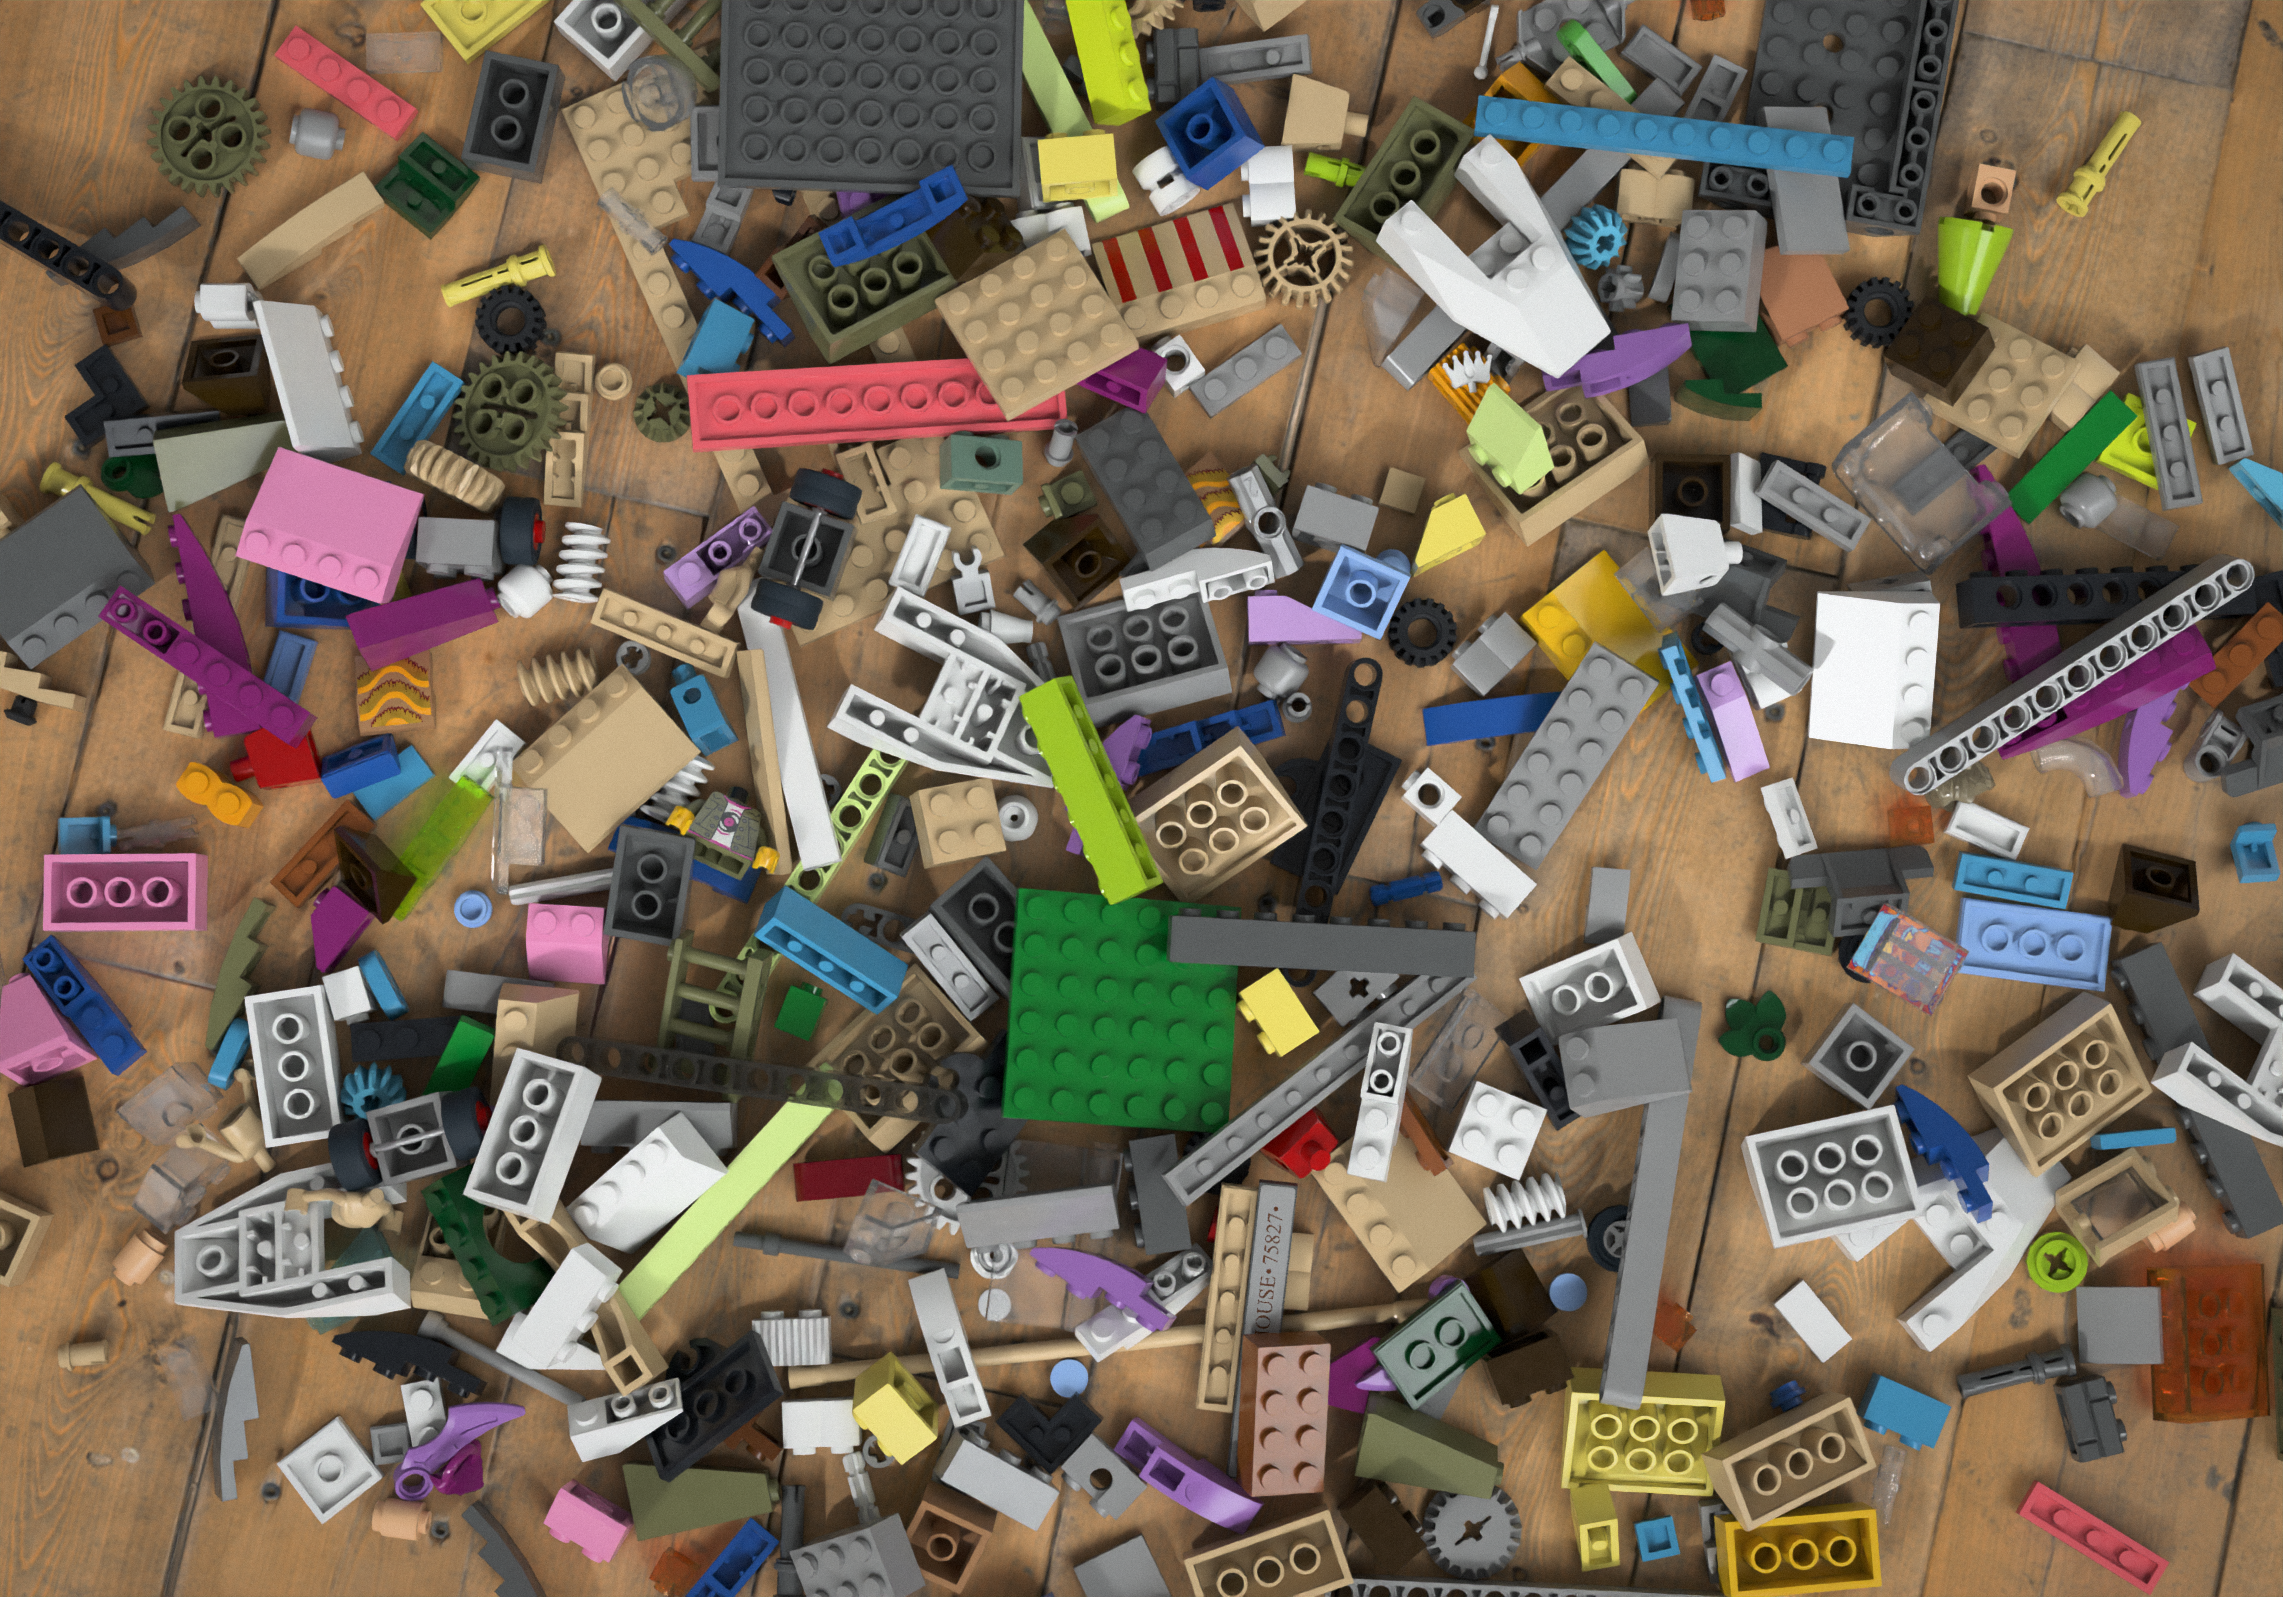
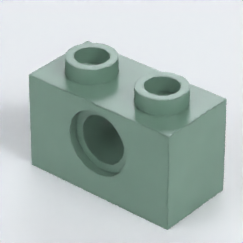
[939,431,1023,495]

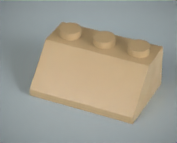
[490,983,579,1106]

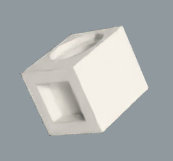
[1151,334,1205,398]
[1401,768,1462,828]
[322,966,379,1026]

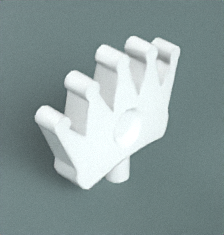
[1442,351,1492,393]

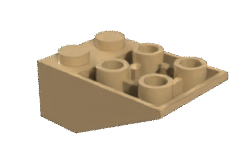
[410,1205,508,1319]

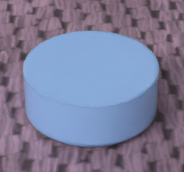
[1548,1273,1587,1311]
[1050,1358,1088,1397]

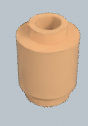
[2142,1201,2197,1253]
[112,1228,169,1286]
[372,1498,432,1541]

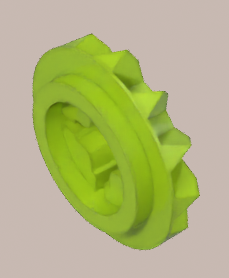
[2025,1231,2088,1293]

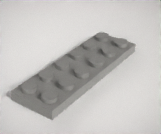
[1474,641,1659,871]

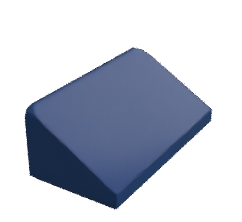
[321,733,401,798]

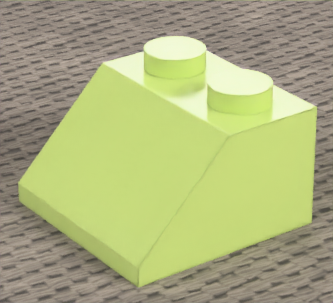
[1466,383,1554,495]

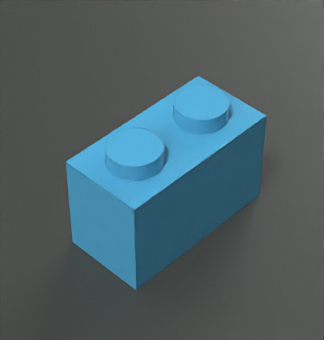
[676,298,755,378]
[1856,1372,1951,1451]

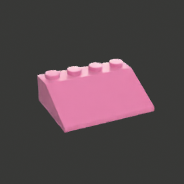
[235,447,425,604]

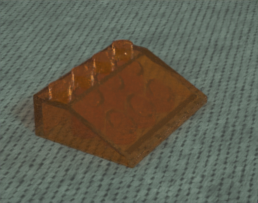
[2146,1263,2270,1424]

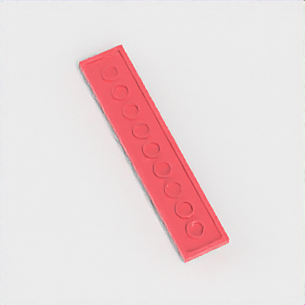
[687,358,1067,452]

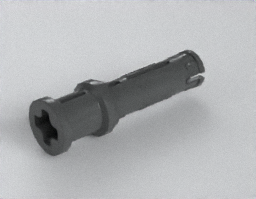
[1956,1343,2077,1399]
[773,1485,806,1597]

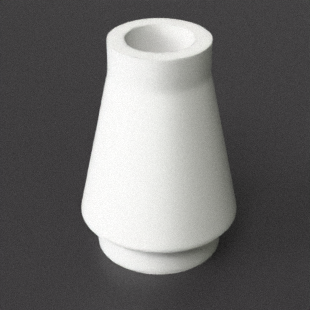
[978,609,1033,644]

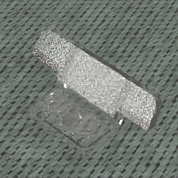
[491,746,548,895]

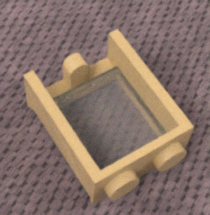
[2055,1147,2180,1268]

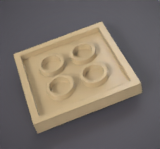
[1921,312,2081,459]

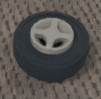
[1586,1204,1628,1273]

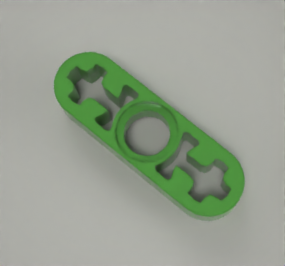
[1556,19,1638,105]

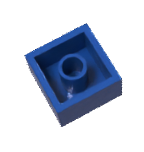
[1155,77,1265,190]

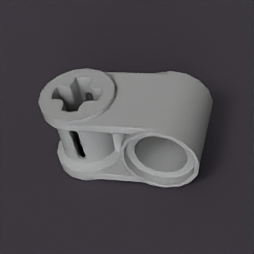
[2183,709,2248,783]

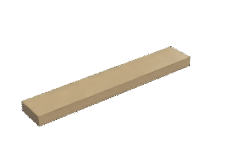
[163,514,251,740]
[736,648,793,875]
[1195,1182,1259,1413]

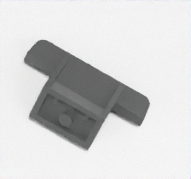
[1655,538,1800,643]
[2220,695,2283,797]
[1787,846,1934,937]

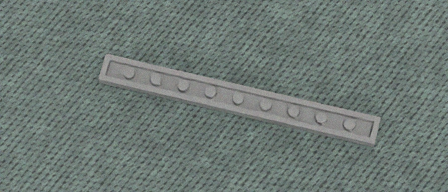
[1161,974,1477,1206]

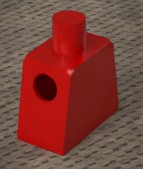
[229,728,322,790]
[1259,1106,1338,1179]

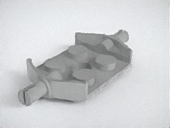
[1495,0,1636,79]

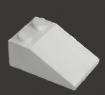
[1519,932,1661,1046]

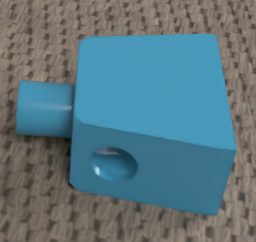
[670,663,739,757]

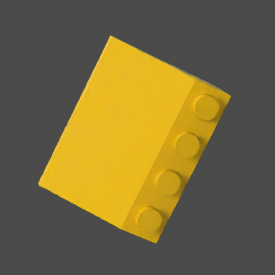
[1518,550,1699,714]

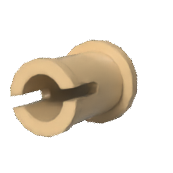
[58,1340,109,1371]

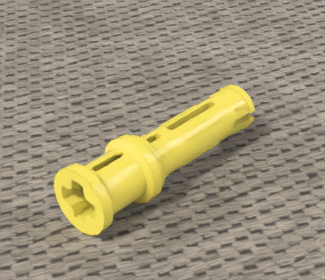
[2056,111,2141,217]
[441,244,556,308]
[40,462,156,536]

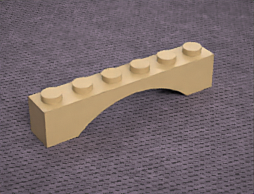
[502,1199,669,1397]

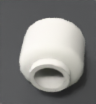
[496,564,553,618]

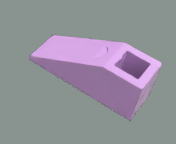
[663,506,772,610]

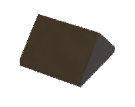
[334,826,418,924]
[8,1076,100,1168]
[1461,1248,1558,1349]

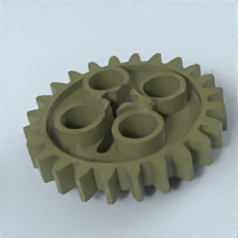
[147,76,271,198]
[453,351,569,473]

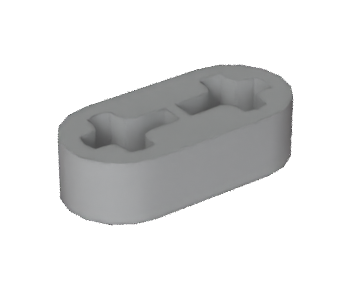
[1648,231,1680,303]

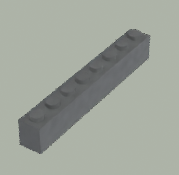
[1166,908,1476,978]
[2110,942,2283,1239]

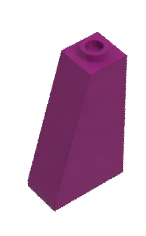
[346,578,501,671]

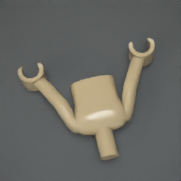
[699,546,765,633]
[176,1059,276,1172]
[284,1188,404,1236]

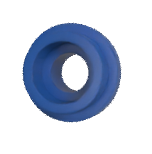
[1769,1380,1807,1413]

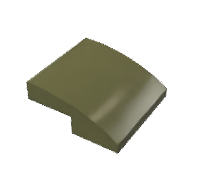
[1755,867,1835,957]

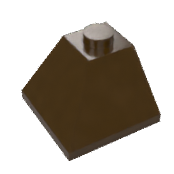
[182,334,271,416]
[1023,513,1131,611]
[2108,844,2200,934]

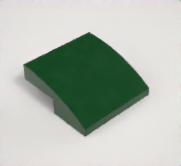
[374,132,480,240]
[1674,379,1762,421]

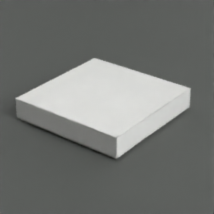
[277,1416,386,1524]

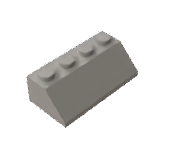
[580,1099,739,1156]

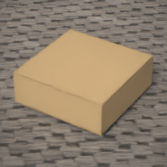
[1379,467,1426,515]

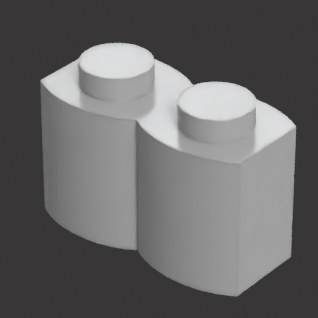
[1450,612,1537,699]

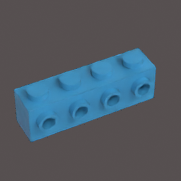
[753,885,908,1015]

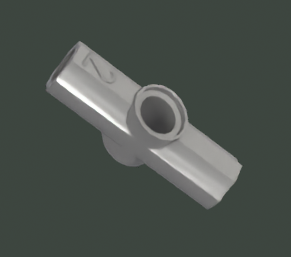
[1226,464,1304,579]
[1702,603,1814,696]

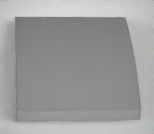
[2076,1286,2164,1364]

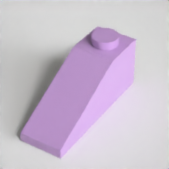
[1247,590,1362,646]
[1693,661,1770,782]

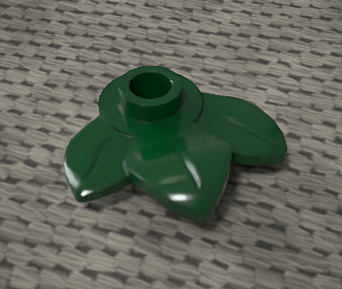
[101,453,164,499]
[1718,991,1786,1061]

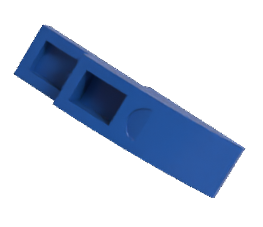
[668,239,795,348]
[22,935,147,1076]
[1892,1084,1993,1224]

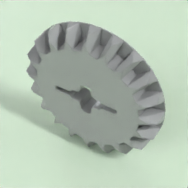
[1423,1485,1522,1580]

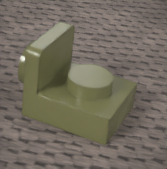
[1038,470,1097,520]

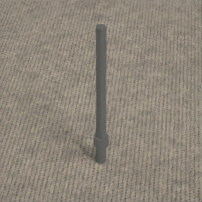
[733,1231,960,1279]

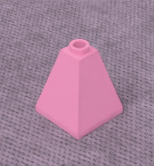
[0,973,98,1088]

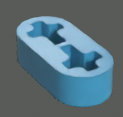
[358,950,409,1021]
[208,1017,251,1090]

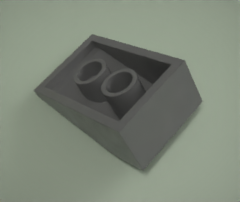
[603,824,696,946]

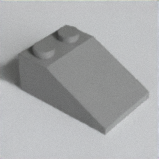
[1558,1018,1693,1118]

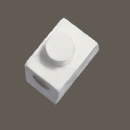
[1647,514,1743,595]

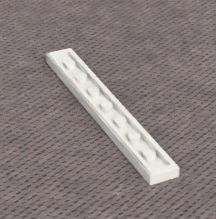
[737,577,842,871]

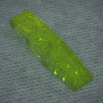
[393,774,494,922]

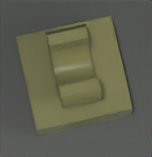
[1251,454,1290,498]

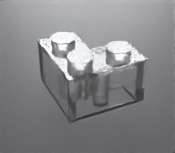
[131,1123,231,1234]

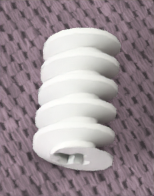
[551,522,611,603]
[640,755,715,829]
[1483,1171,1566,1233]

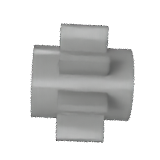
[1598,265,1644,312]

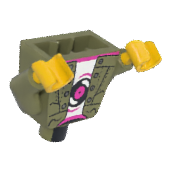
[665,786,780,881]

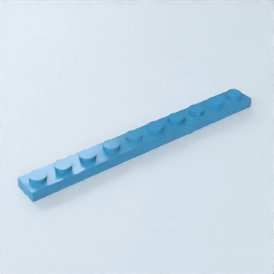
[1474,95,1854,178]

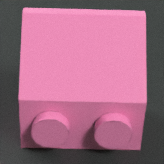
[526,903,609,984]
[544,1479,634,1563]

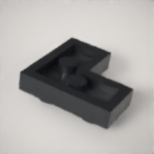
[64,344,150,449]
[996,1391,1104,1475]

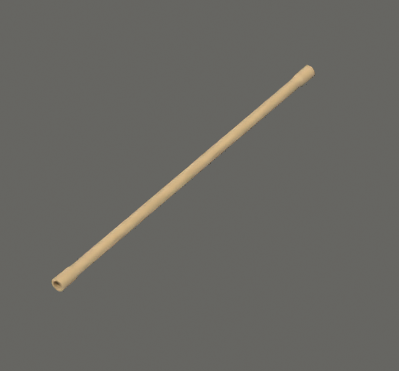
[788,1298,1429,1389]

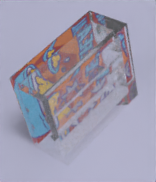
[1847,902,1969,1016]

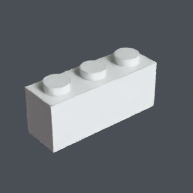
[1419,810,1537,920]
[512,1243,623,1368]

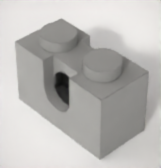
[1060,1431,1147,1520]

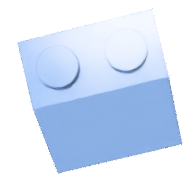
[1312,544,1411,640]

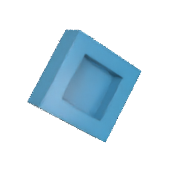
[1633,1514,1680,1562]

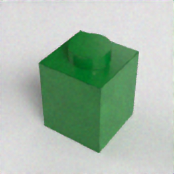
[774,981,829,1042]

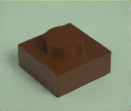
[93,305,143,347]

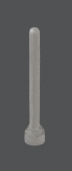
[416,1310,586,1405]

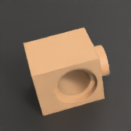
[1963,163,2016,225]

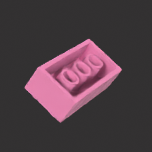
[43,853,208,932]

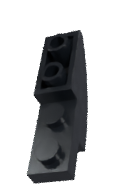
[332,1331,488,1399]

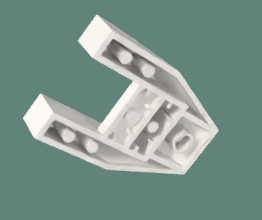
[1376,134,1611,379]
[827,586,1054,788]
[2151,953,2283,1147]
[1831,1127,2072,1352]
[175,1163,411,1318]

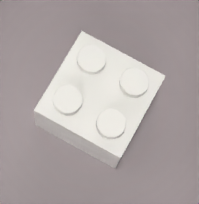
[1445,1081,1547,1180]

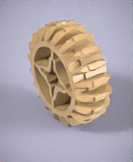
[1254,209,1354,310]
[403,440,505,513]

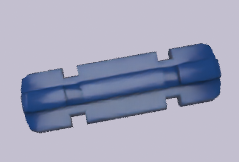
[1369,871,1443,906]

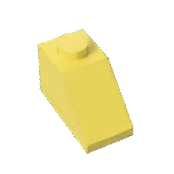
[1570,1483,1620,1572]

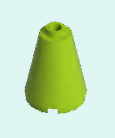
[1938,216,2014,317]

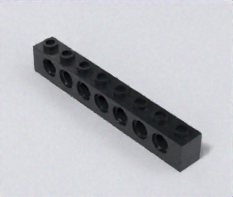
[1956,564,2257,629]

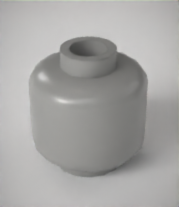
[289,108,346,160]
[2059,473,2117,529]
[1253,643,1309,700]

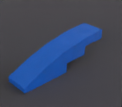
[1137,700,1286,777]
[685,1518,780,1597]

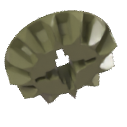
[633,382,691,443]

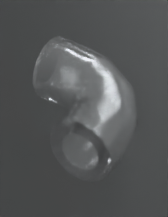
[2030,735,2125,798]

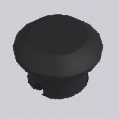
[4,695,38,726]

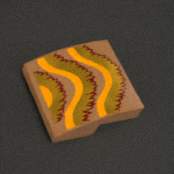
[1184,451,1246,549]
[355,649,436,736]

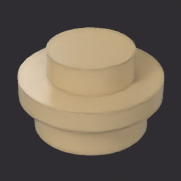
[595,363,633,401]

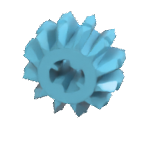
[1564,203,1628,270]
[340,1061,407,1120]

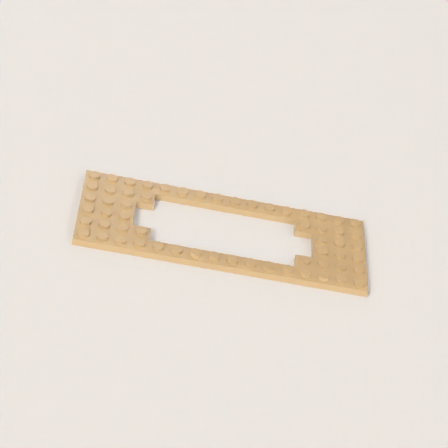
[561,39,1005,647]

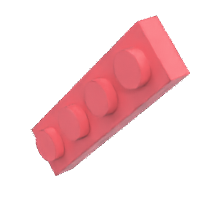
[275,26,418,142]
[2015,1480,2169,1595]

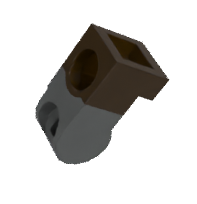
[1416,0,1490,39]

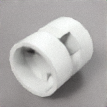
[1132,146,1200,216]

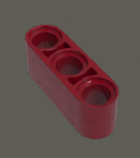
[793,1154,905,1202]

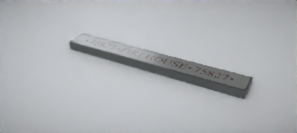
[1226,1179,1298,1479]

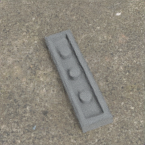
[2134,357,2203,511]

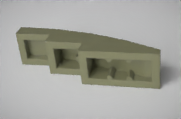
[205,897,276,1050]

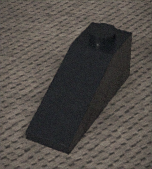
[1494,1009,1581,1131]

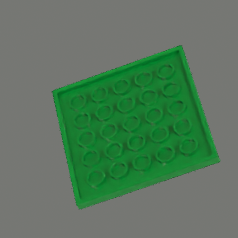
[1001,888,1242,1133]

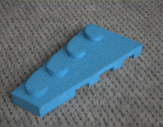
[1658,631,1726,783]

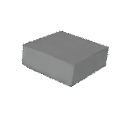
[370,1422,412,1466]

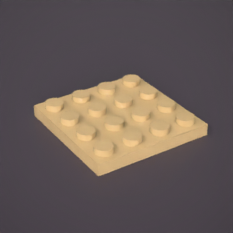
[934,228,1139,421]

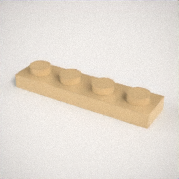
[1544,56,1677,180]
[590,588,741,678]

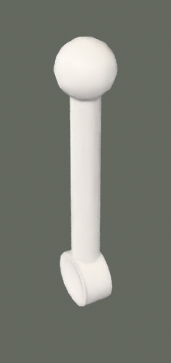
[1474,4,1499,80]

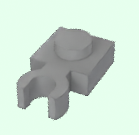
[950,545,996,615]

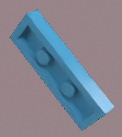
[370,361,466,476]
[1952,851,2074,909]

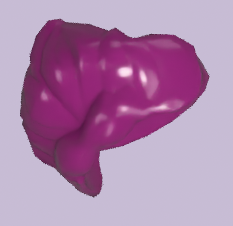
[429,1439,484,1496]

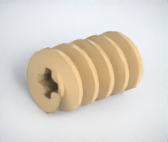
[517,647,600,706]

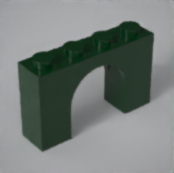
[421,1162,556,1326]

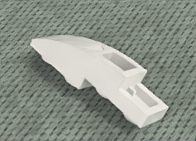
[1119,548,1275,612]
[1347,1022,1413,1182]
[1075,1243,1212,1362]
[908,1268,992,1428]

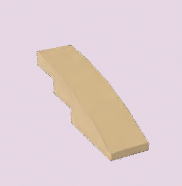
[237,171,385,291]
[544,351,595,508]
[827,441,897,525]
[0,651,86,713]

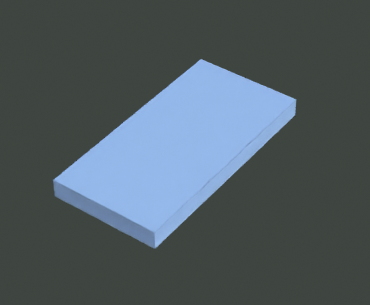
[1952,897,2112,992]

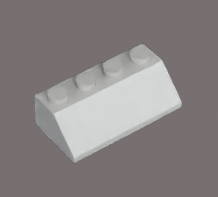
[566,1112,729,1254]

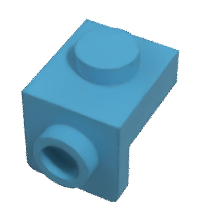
[58,816,117,855]
[2230,822,2281,883]

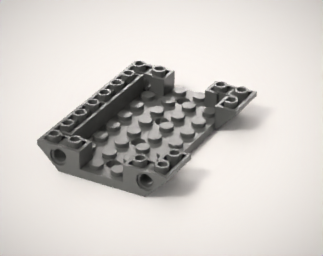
[1698,0,1959,237]

